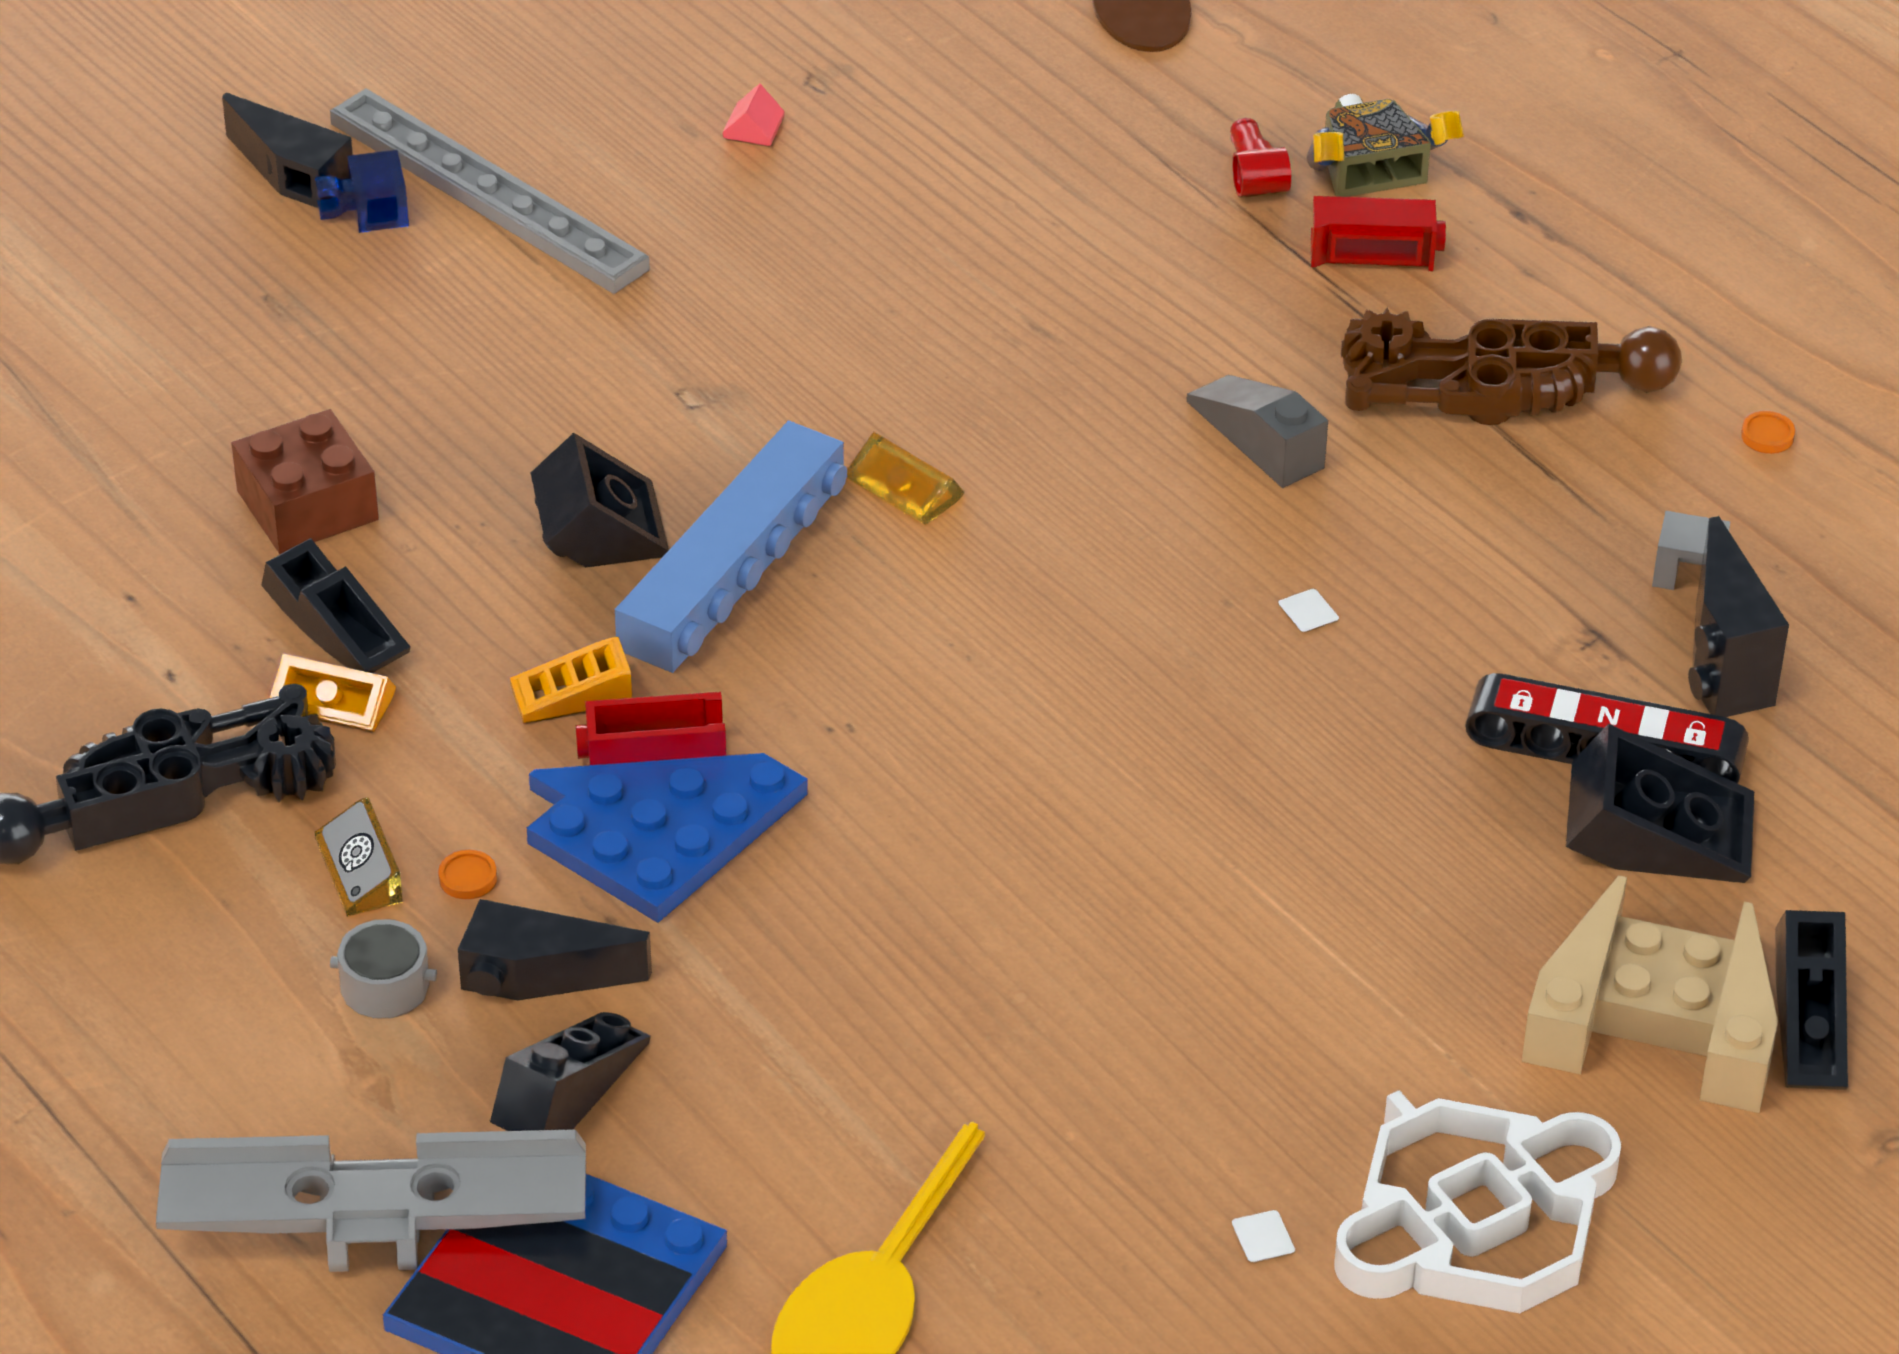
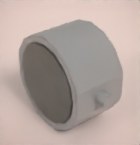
[330,919,437,1018]

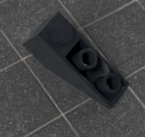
[222,92,355,210]
[490,1012,651,1131]

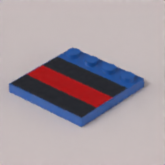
[383,1174,727,1354]

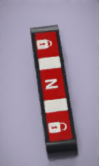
[1465,673,1749,783]

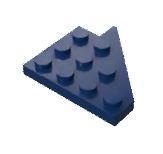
[526,753,808,923]

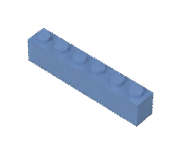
[615,420,847,673]

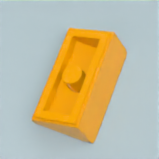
[270,654,396,732]

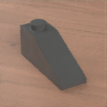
[1187,375,1329,488]

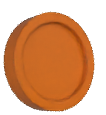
[1741,411,1795,454]
[438,850,497,899]

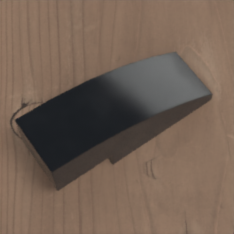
[261,538,411,673]

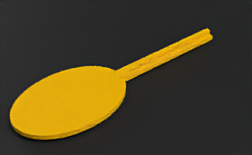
[771,1122,985,1354]

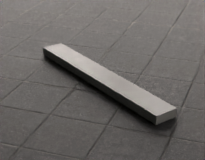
[330,88,650,294]

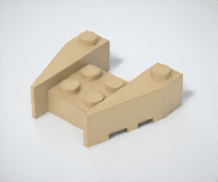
[1522,875,1778,1113]

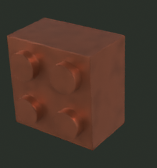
[231,409,379,554]

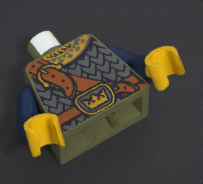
[1307,94,1464,197]

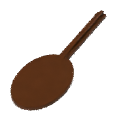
[1092,0,1191,52]

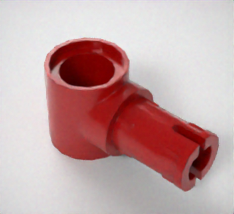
[1230,118,1292,197]

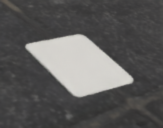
[1278,589,1339,632]
[1232,1210,1295,1262]

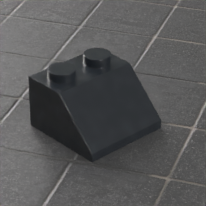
[530,433,669,568]

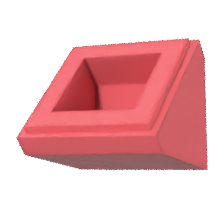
[723,84,784,146]

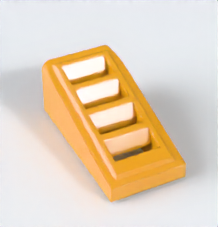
[510,637,632,723]

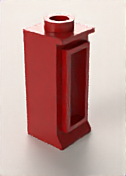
[1310,196,1446,271]
[575,692,726,765]

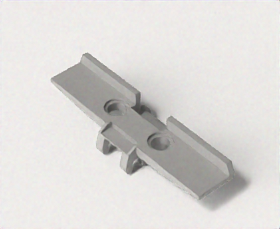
[156,1130,586,1272]

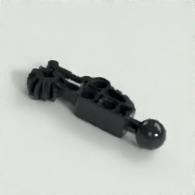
[0,684,336,864]

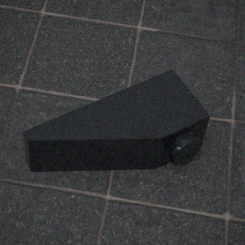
[458,899,652,1001]
[1775,910,1848,1090]

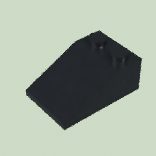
[1688,516,1789,717]
[1566,724,1755,883]

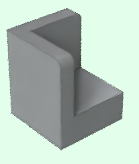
[1652,511,1731,590]

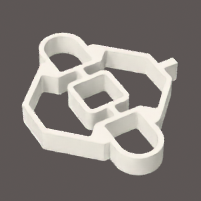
[1334,1090,1621,1314]

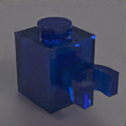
[315,150,409,233]

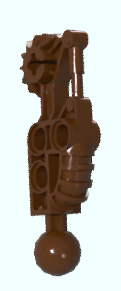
[1341,307,1682,425]

